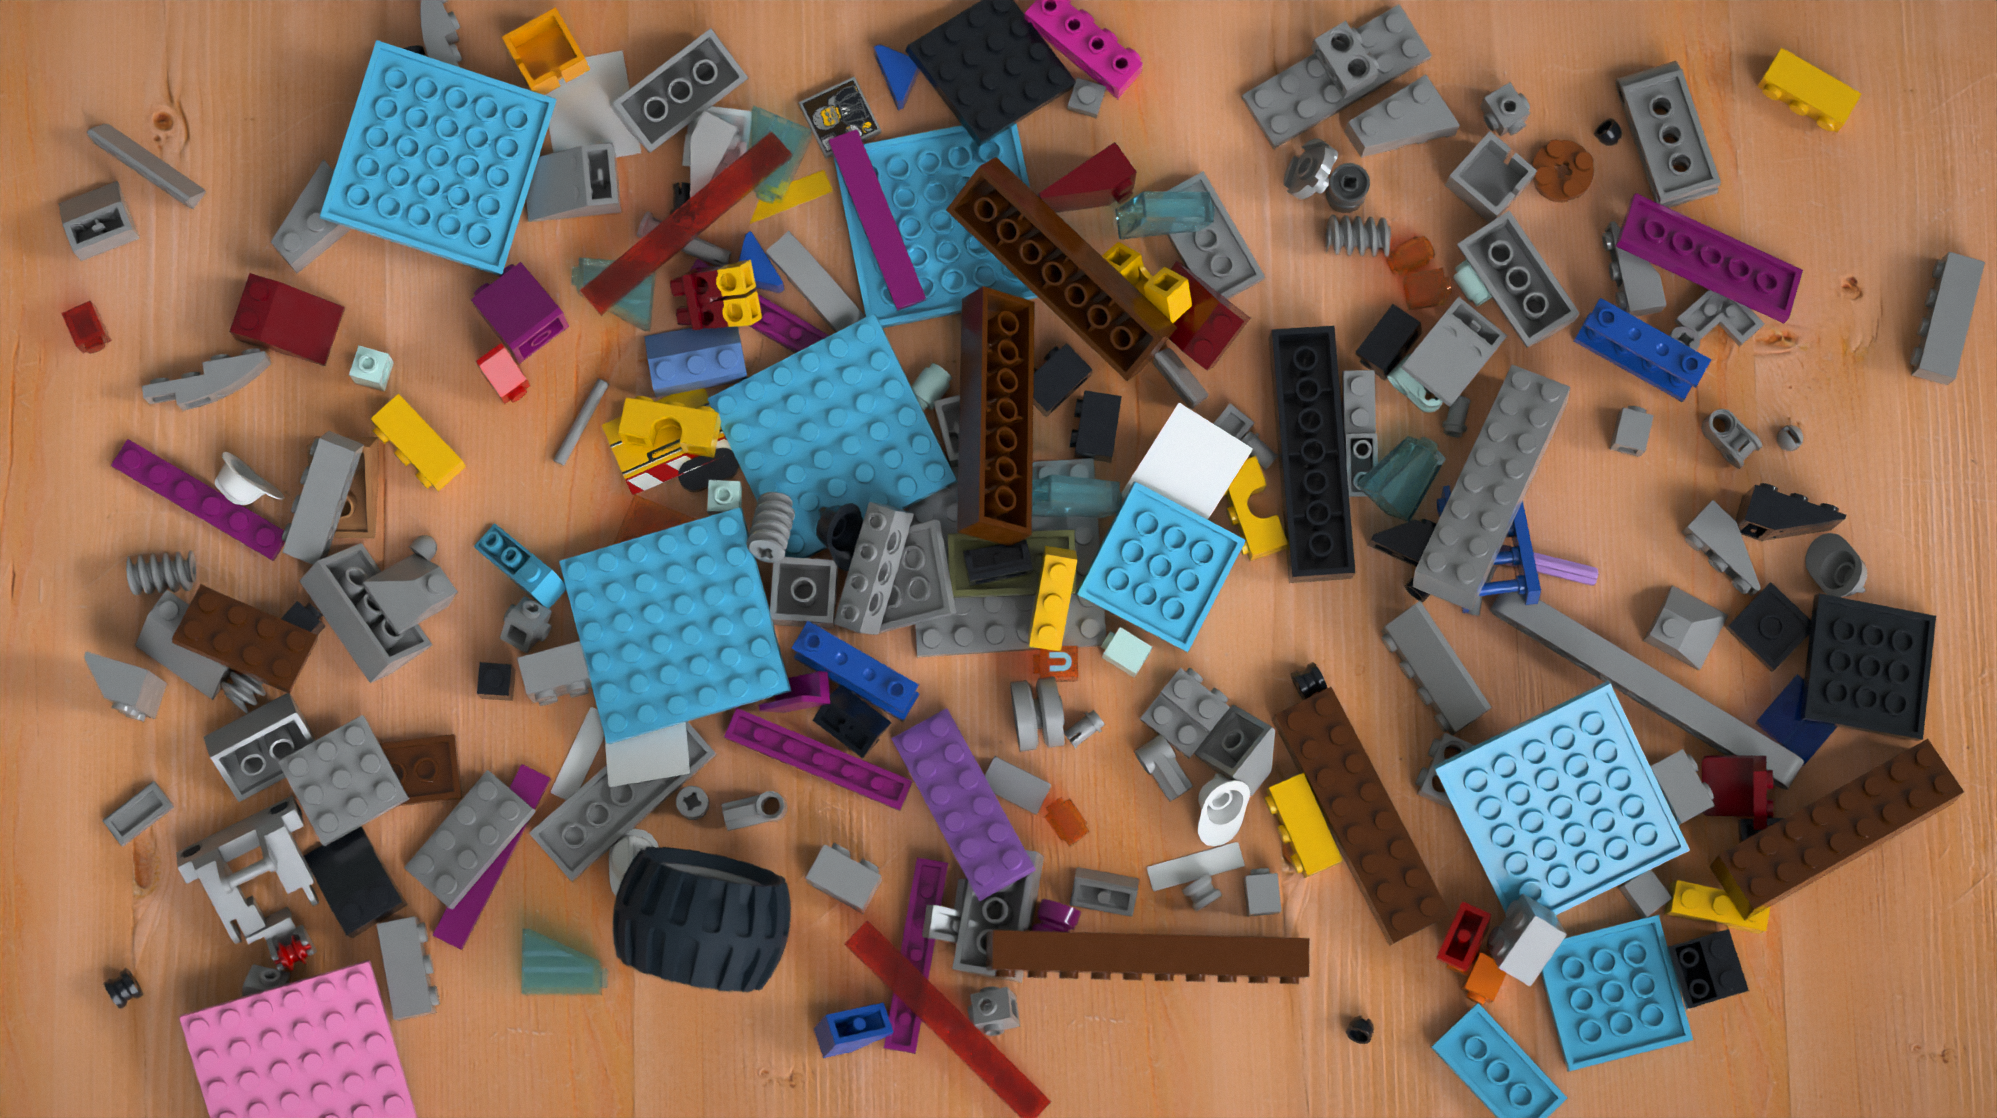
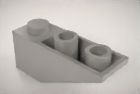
[690,110,742,211]
[1602,221,1667,317]
[1682,500,1761,596]

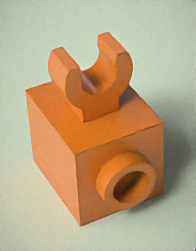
[1446,952,1507,1005]

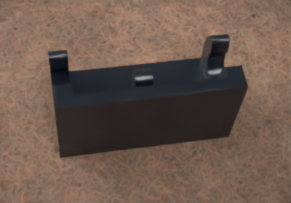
[1356,304,1422,381]
[963,539,1033,586]
[813,685,891,758]

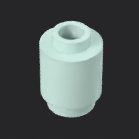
[1453,260,1492,306]
[911,363,952,411]

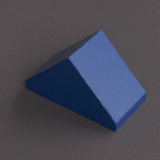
[874,44,920,110]
[739,231,785,293]

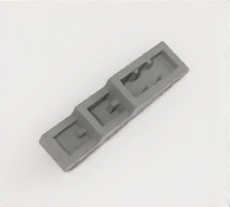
[766,231,865,333]

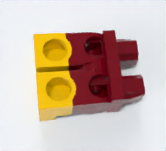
[670,259,762,330]

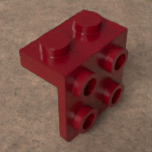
[1701,755,1773,830]

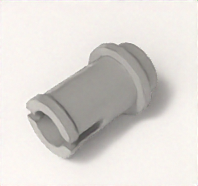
[1442,396,1471,437]
[1241,431,1279,470]
[1064,710,1105,749]

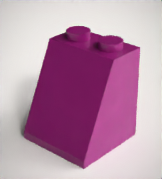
[471,262,569,364]

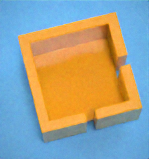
[502,7,590,95]

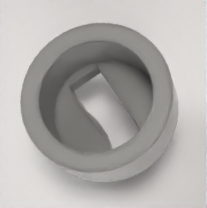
[1777,425,1804,451]
[409,535,437,561]

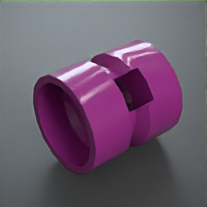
[1031,899,1081,932]

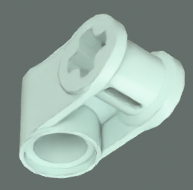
[1387,353,1443,413]

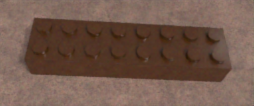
[946,157,1178,381]
[957,286,1035,546]
[1272,687,1451,946]
[1709,739,1964,921]

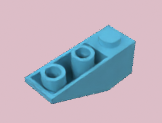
[473,523,566,609]

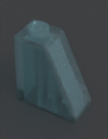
[752,106,812,204]
[1115,191,1215,239]
[571,257,656,331]
[1357,436,1446,522]
[1032,474,1122,518]
[521,929,608,995]

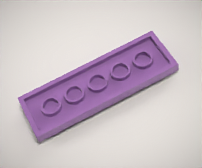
[891,708,1036,901]

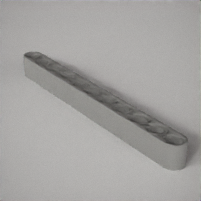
[1490,592,1804,790]

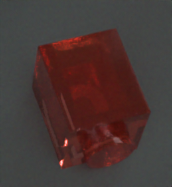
[61,301,112,354]

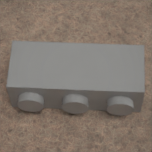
[376,916,440,1021]

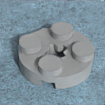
[1284,139,1338,199]

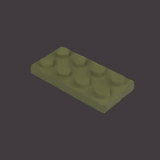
[948,530,1077,598]

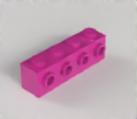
[1024,0,1143,99]

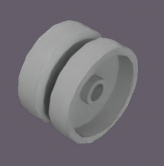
[1010,676,1065,752]

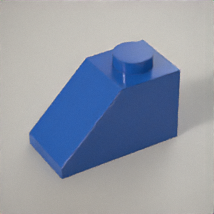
[814,1002,893,1058]

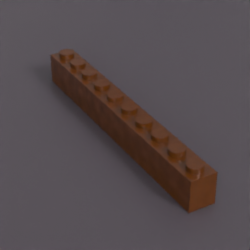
[986,930,1309,984]

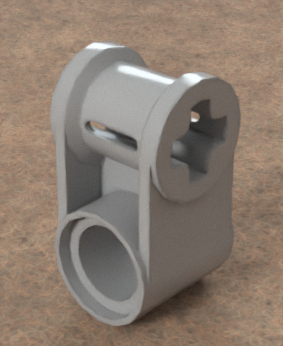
[1702,409,1762,469]

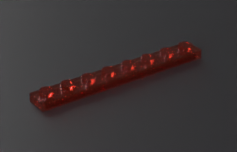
[580,131,792,316]
[844,920,1051,1118]

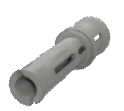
[637,211,732,266]

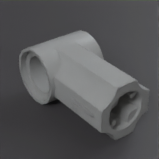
[1134,734,1193,802]
[722,791,787,831]

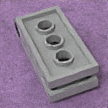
[1616,61,1721,208]

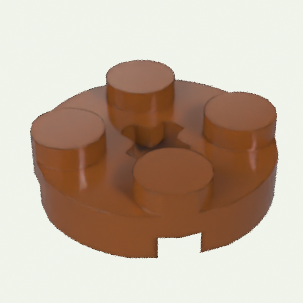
[1531,139,1594,203]

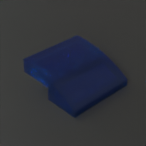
[1756,674,1838,767]

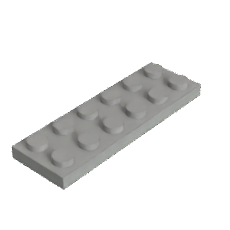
[1242,4,1432,149]
[529,722,716,882]

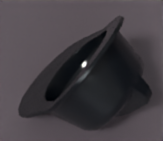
[816,503,864,571]

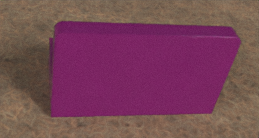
[759,671,830,713]

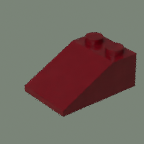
[1038,142,1137,213]
[1169,261,1251,371]
[229,273,345,366]

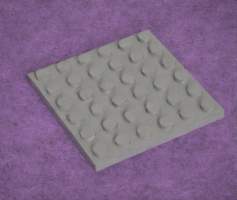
[908,458,1106,658]

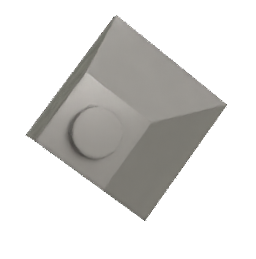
[362,554,457,635]
[1643,585,1728,671]
[1194,705,1275,796]

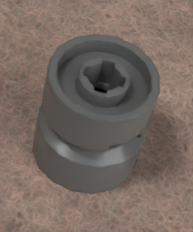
[1326,163,1370,213]

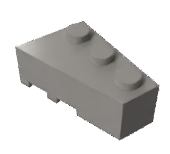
[271,159,351,273]

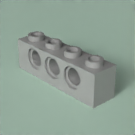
[833,502,914,635]

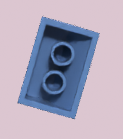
[644,326,748,398]

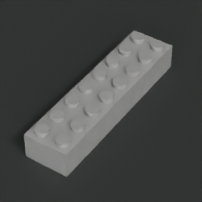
[1413,364,1571,611]

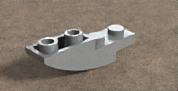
[420,0,462,67]
[142,349,271,411]
[1341,370,1378,497]

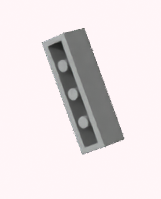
[1910,252,1985,385]
[282,431,364,565]

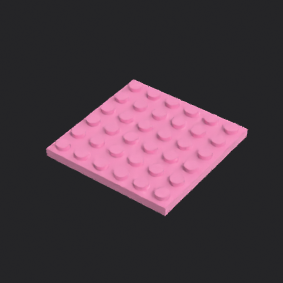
[179,960,418,1118]

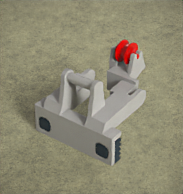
[176,795,319,972]

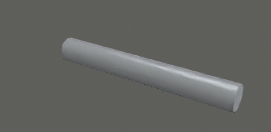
[553,378,609,466]

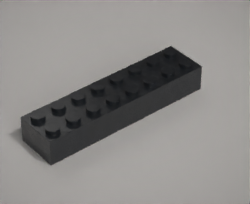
[1269,326,1356,583]

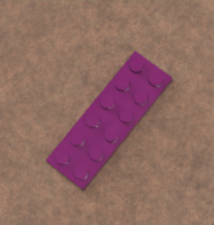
[1616,193,1803,324]

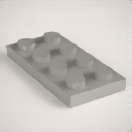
[1149,171,1265,300]
[404,770,536,910]

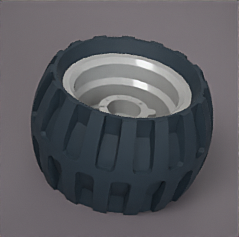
[613,847,791,992]

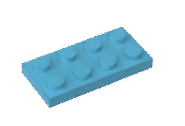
[1431,1003,1567,1118]

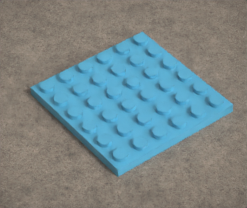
[320,40,557,276]
[833,124,1038,328]
[708,313,958,558]
[559,507,791,744]
[1433,681,1690,915]

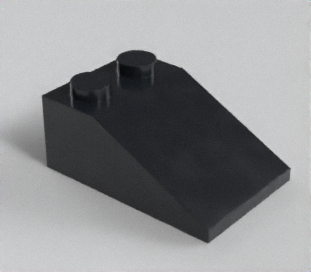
[304,826,408,938]

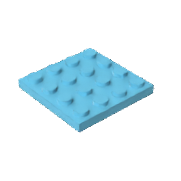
[1076,481,1246,652]
[1540,915,1693,1072]

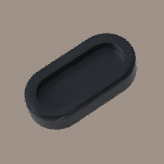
[678,448,739,492]

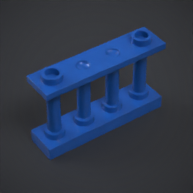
[1573,298,1712,402]
[1437,485,1541,613]
[792,621,919,722]

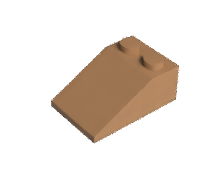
[307,436,379,538]

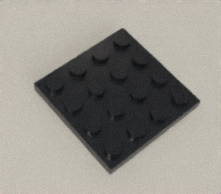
[905,0,1076,147]
[1800,593,1936,741]

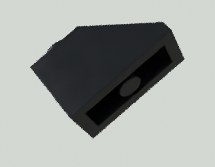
[1368,519,1437,567]

